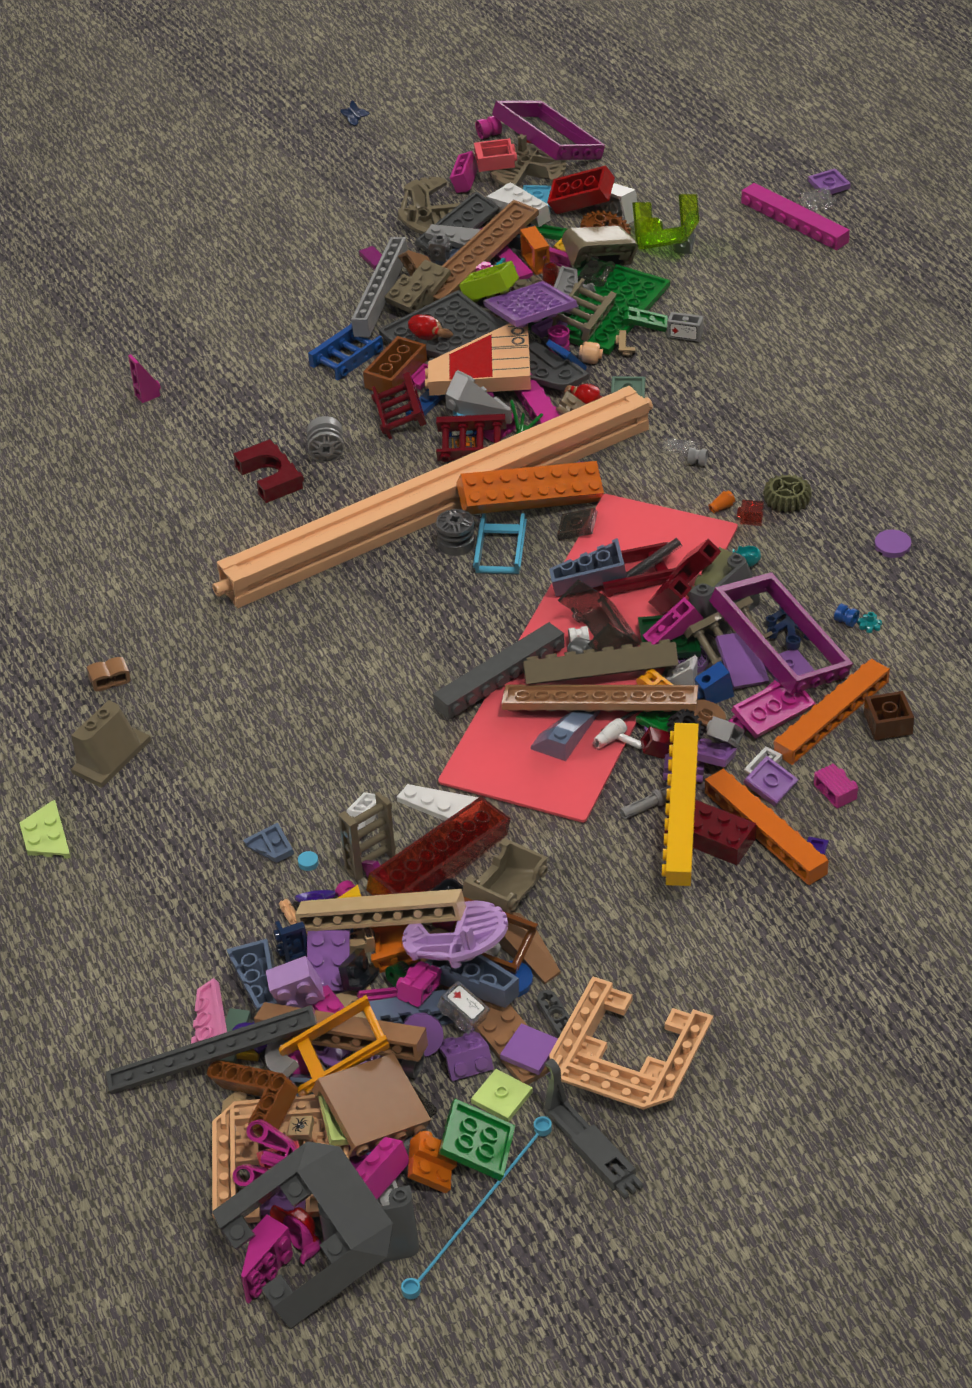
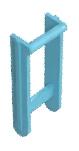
[473,513,527,574]

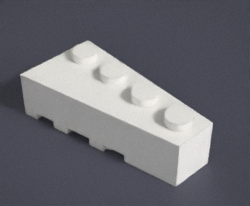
[486,182,551,227]
[595,183,640,224]

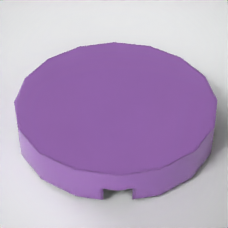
[874,529,911,558]
[404,1013,444,1056]

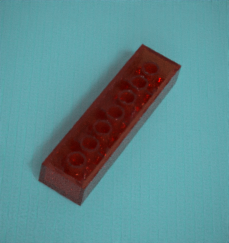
[366,796,511,896]

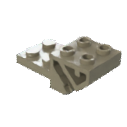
[384,259,451,313]

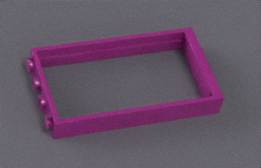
[492,101,605,160]
[709,572,853,694]

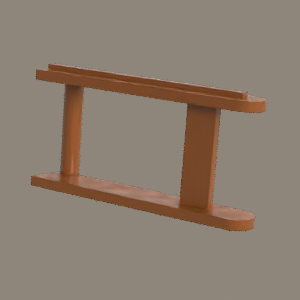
[430,897,538,974]

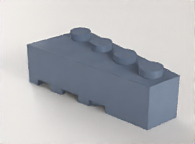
[369,989,458,1026]

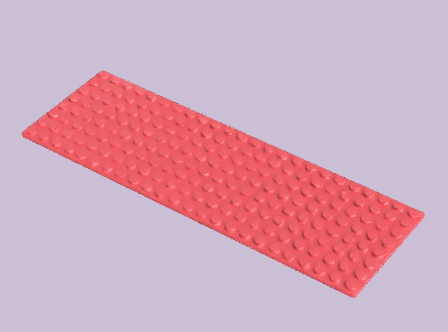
[438,494,738,823]

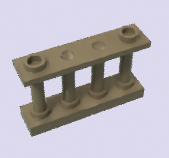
[551,278,617,341]
[684,596,773,670]
[338,791,396,881]

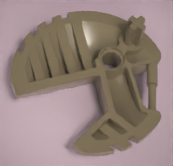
[490,134,566,187]
[398,177,461,234]

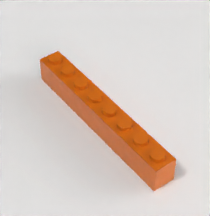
[773,659,890,765]
[705,769,829,885]

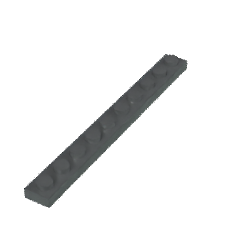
[106,1005,317,1094]

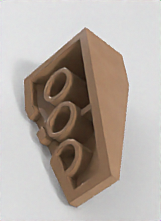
[499,912,561,984]

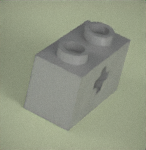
[706,716,745,748]

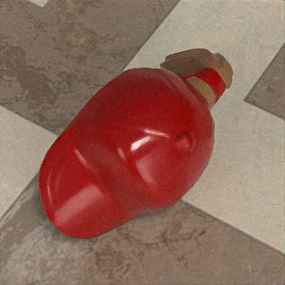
[408,315,454,341]
[564,384,602,404]

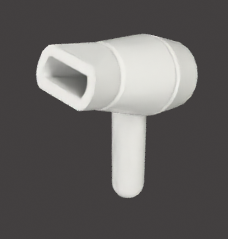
[593,718,642,750]

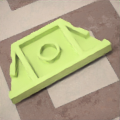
[20,800,71,859]

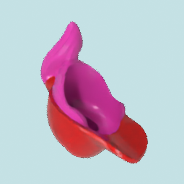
[270,1205,322,1265]

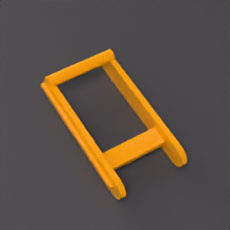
[278,995,390,1096]

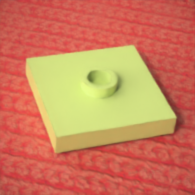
[471,1069,533,1122]

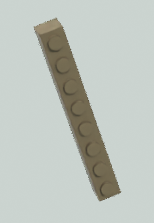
[522,639,679,685]

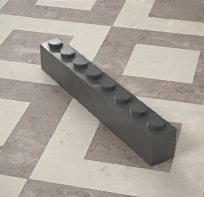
[433,622,565,719]

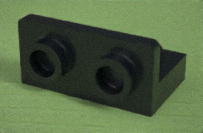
[338,948,380,993]

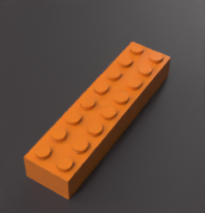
[456,461,604,514]

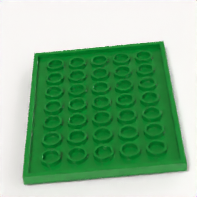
[528,257,670,355]

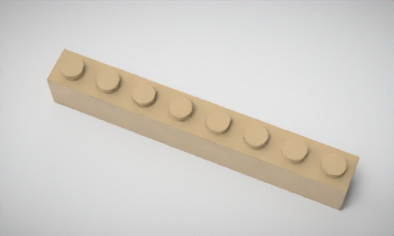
[295,889,466,932]

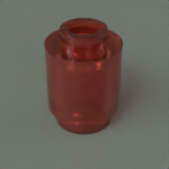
[542,262,558,287]

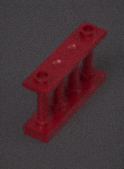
[371,372,427,439]
[436,414,507,462]

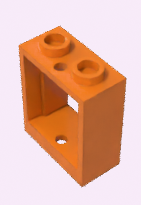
[520,226,550,275]

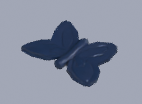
[340,100,370,126]

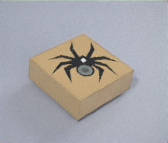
[287,1116,314,1140]

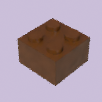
[864,691,914,740]

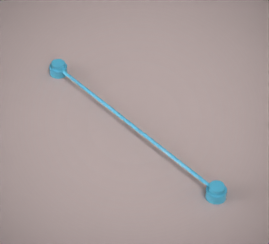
[401,1116,552,1299]

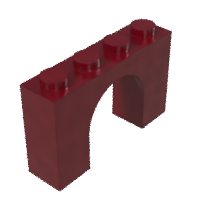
[233,439,304,503]
[649,539,721,614]

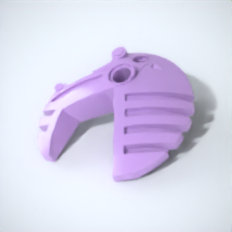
[402,900,508,968]

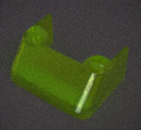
[632,194,699,249]

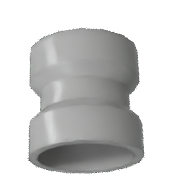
[687,447,708,466]

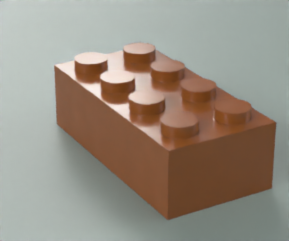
[363,336,427,397]

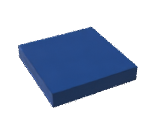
[546,339,587,370]

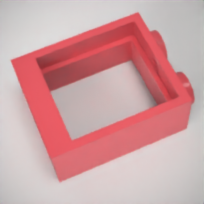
[474,138,517,172]

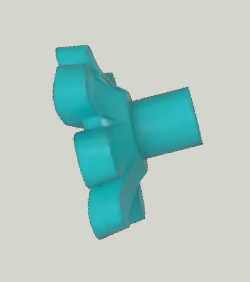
[857,612,882,633]

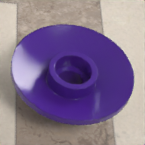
[295,890,336,903]

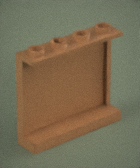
[312,1053,431,1158]

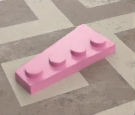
[191,978,227,1044]

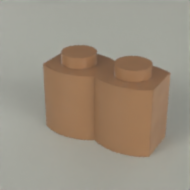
[87,657,131,691]

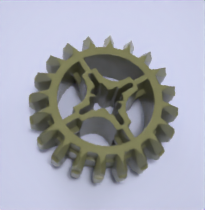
[763,474,812,513]

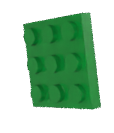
[438,1099,515,1181]

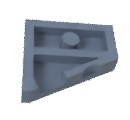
[243,823,295,863]

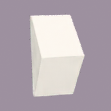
[666,656,698,685]

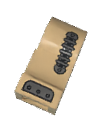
[350,927,376,955]

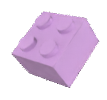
[266,956,325,1008]

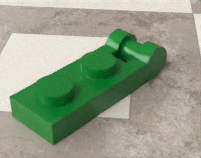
[622,306,668,332]

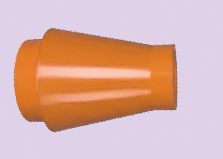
[708,490,736,513]

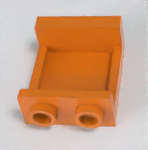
[371,924,418,973]

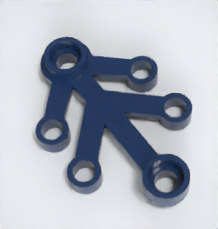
[765,606,814,650]

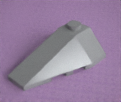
[445,370,512,424]

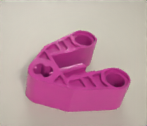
[233,1120,298,1186]

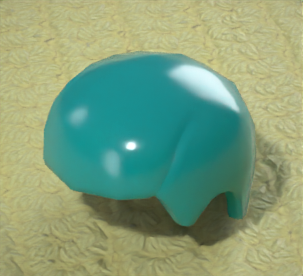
[732,546,761,567]

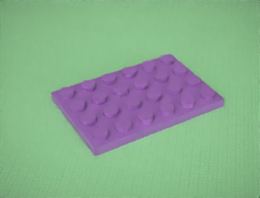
[483,281,578,328]

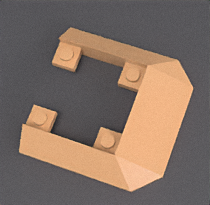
[549,976,713,1110]
[212,1094,349,1223]

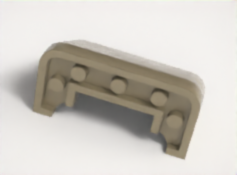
[562,226,638,268]
[462,838,548,913]

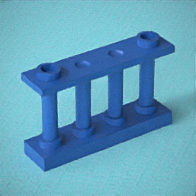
[308,323,383,380]

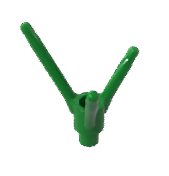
[510,400,543,434]

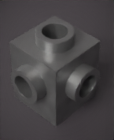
[428,235,452,262]

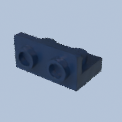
[273,921,307,963]

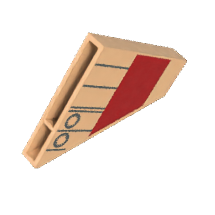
[425,323,531,396]

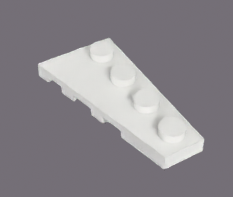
[397,784,486,829]

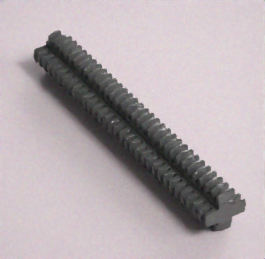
[626,538,682,577]

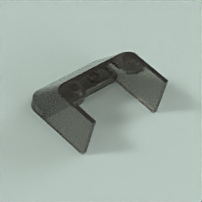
[558,579,641,652]

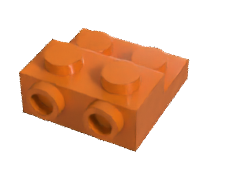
[408,1131,457,1193]

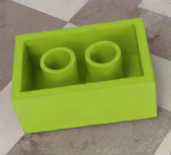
[459,260,519,302]

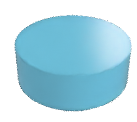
[298,851,319,871]

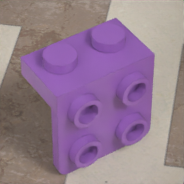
[439,1031,494,1081]

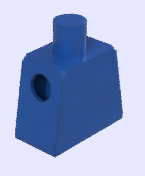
[694,661,734,704]

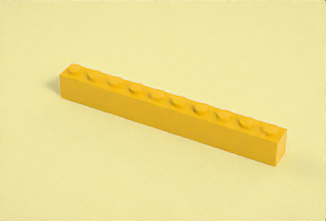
[662,723,699,886]

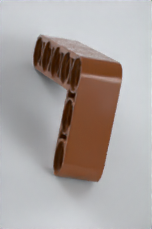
[207,1060,298,1137]

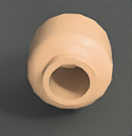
[579,341,603,364]

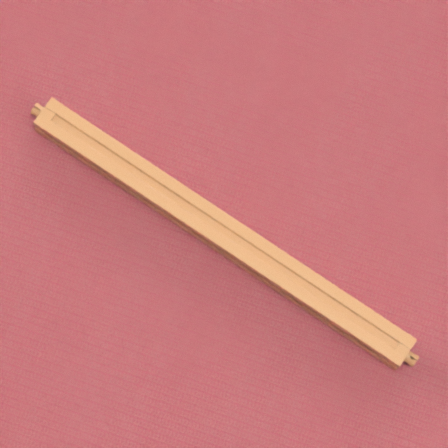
[212,386,653,608]

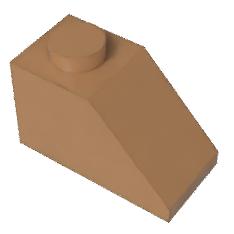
[398,250,431,276]

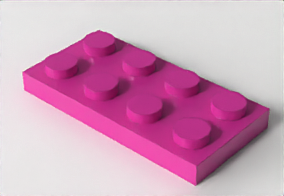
[731,682,816,739]

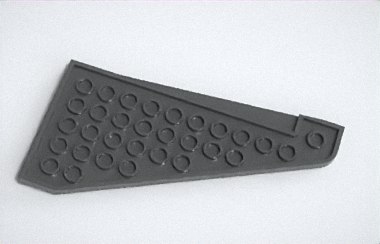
[378,290,589,391]

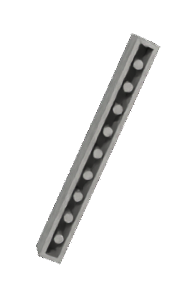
[351,237,408,338]

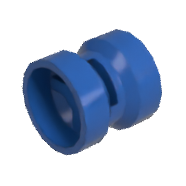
[834,603,860,627]

